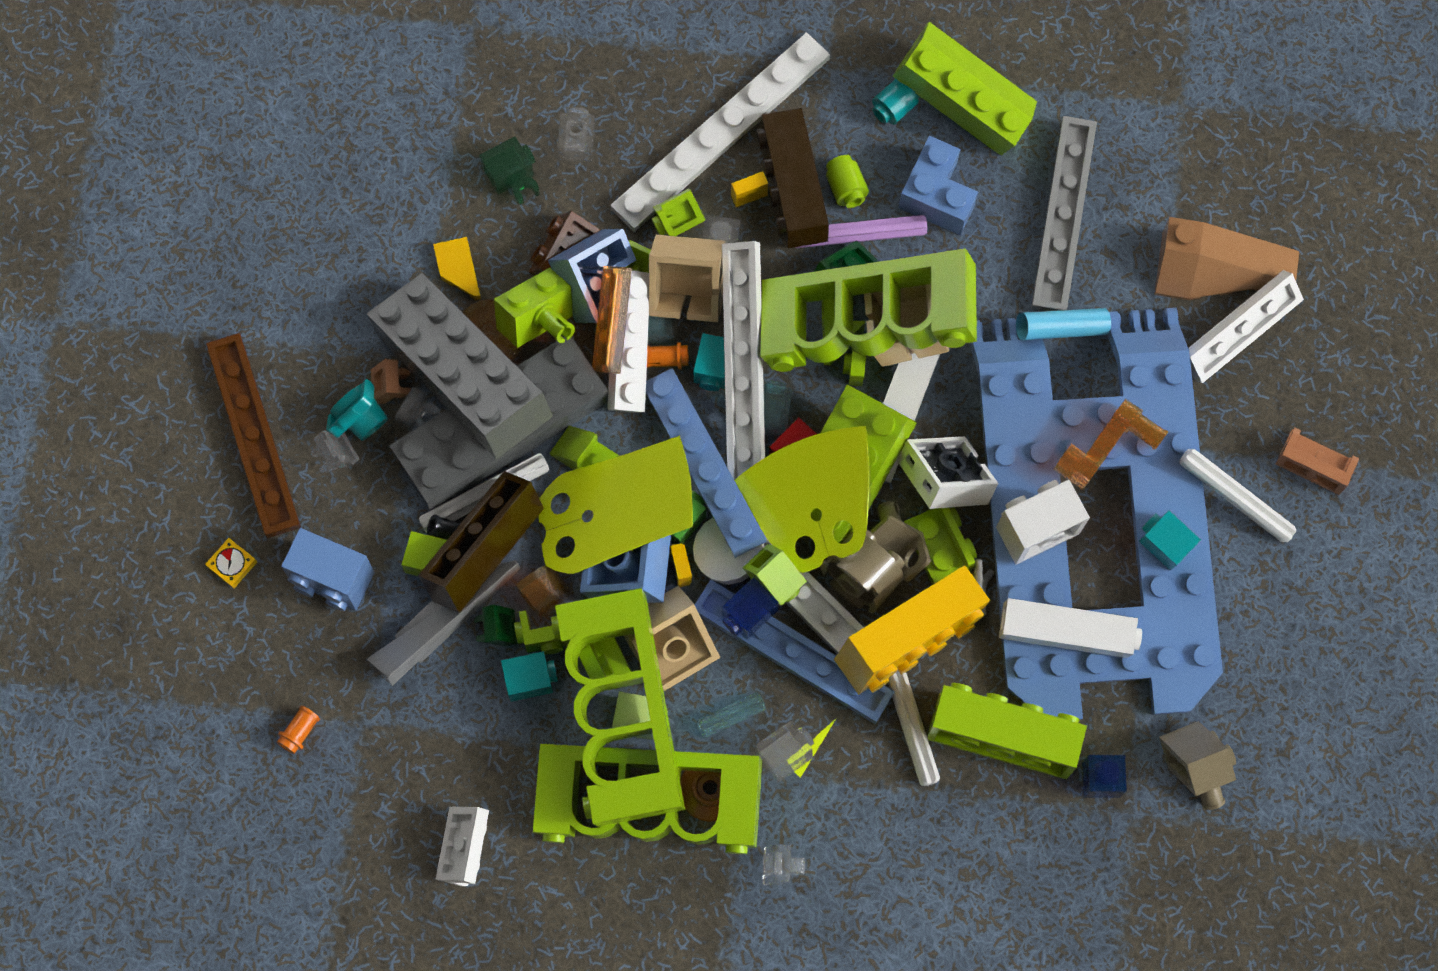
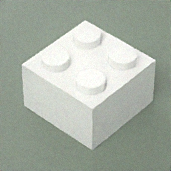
[996,480,1090,565]

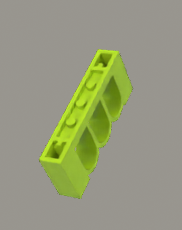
[760,248,977,372]
[551,588,685,827]
[533,744,762,854]

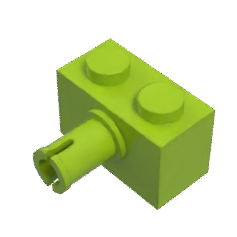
[494,268,575,348]

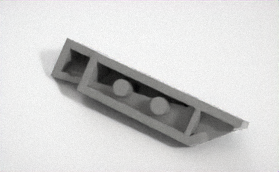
[367,560,520,686]

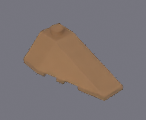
[1154,217,1299,300]

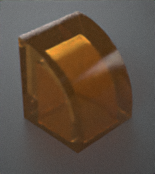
[516,565,573,619]

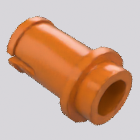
[647,342,689,370]
[277,706,320,754]

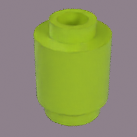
[826,155,869,208]

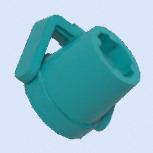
[326,379,388,441]

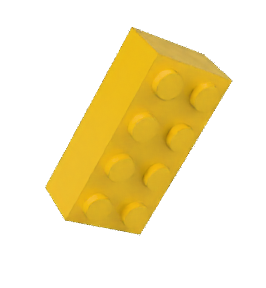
[834,565,990,695]

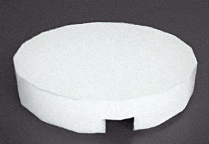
[693,518,764,585]

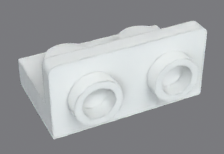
[436,807,489,886]

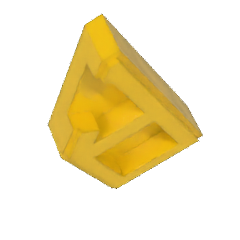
[433,237,481,300]

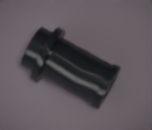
[427,514,463,540]

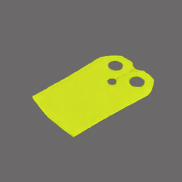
[539,435,693,574]

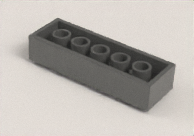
[367,273,553,460]
[390,337,608,511]

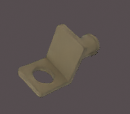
[870,501,931,582]

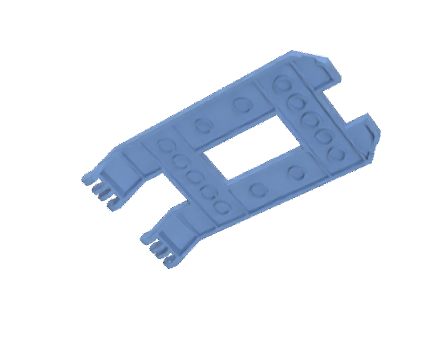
[970,307,1223,720]

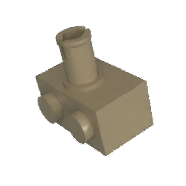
[1159,721,1236,810]

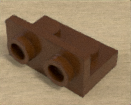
[529,211,600,276]

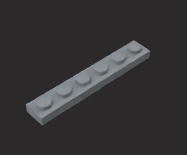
[1031,116,1097,311]

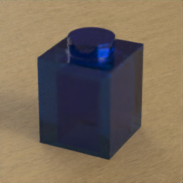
[722,577,779,640]
[1082,755,1127,798]

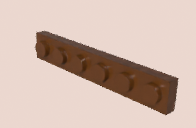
[206,333,302,539]

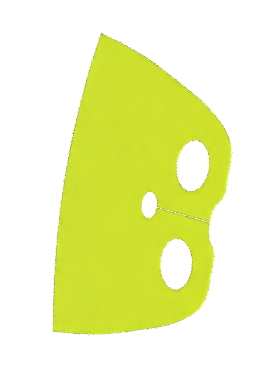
[734,426,869,573]

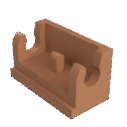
[1275,427,1359,495]

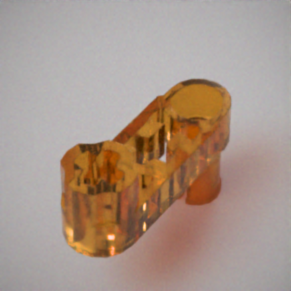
[1053,398,1168,490]

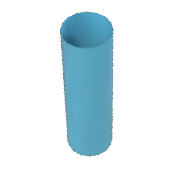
[1016,308,1111,340]

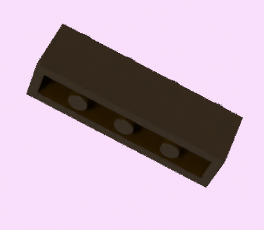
[756,108,829,249]
[418,471,544,613]

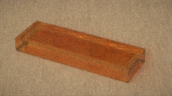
[592,266,632,374]

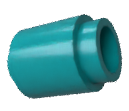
[872,79,920,125]

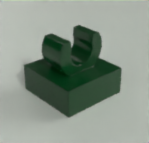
[474,604,517,647]

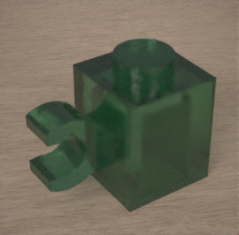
[479,136,540,205]

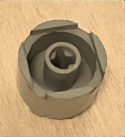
[820,530,905,613]

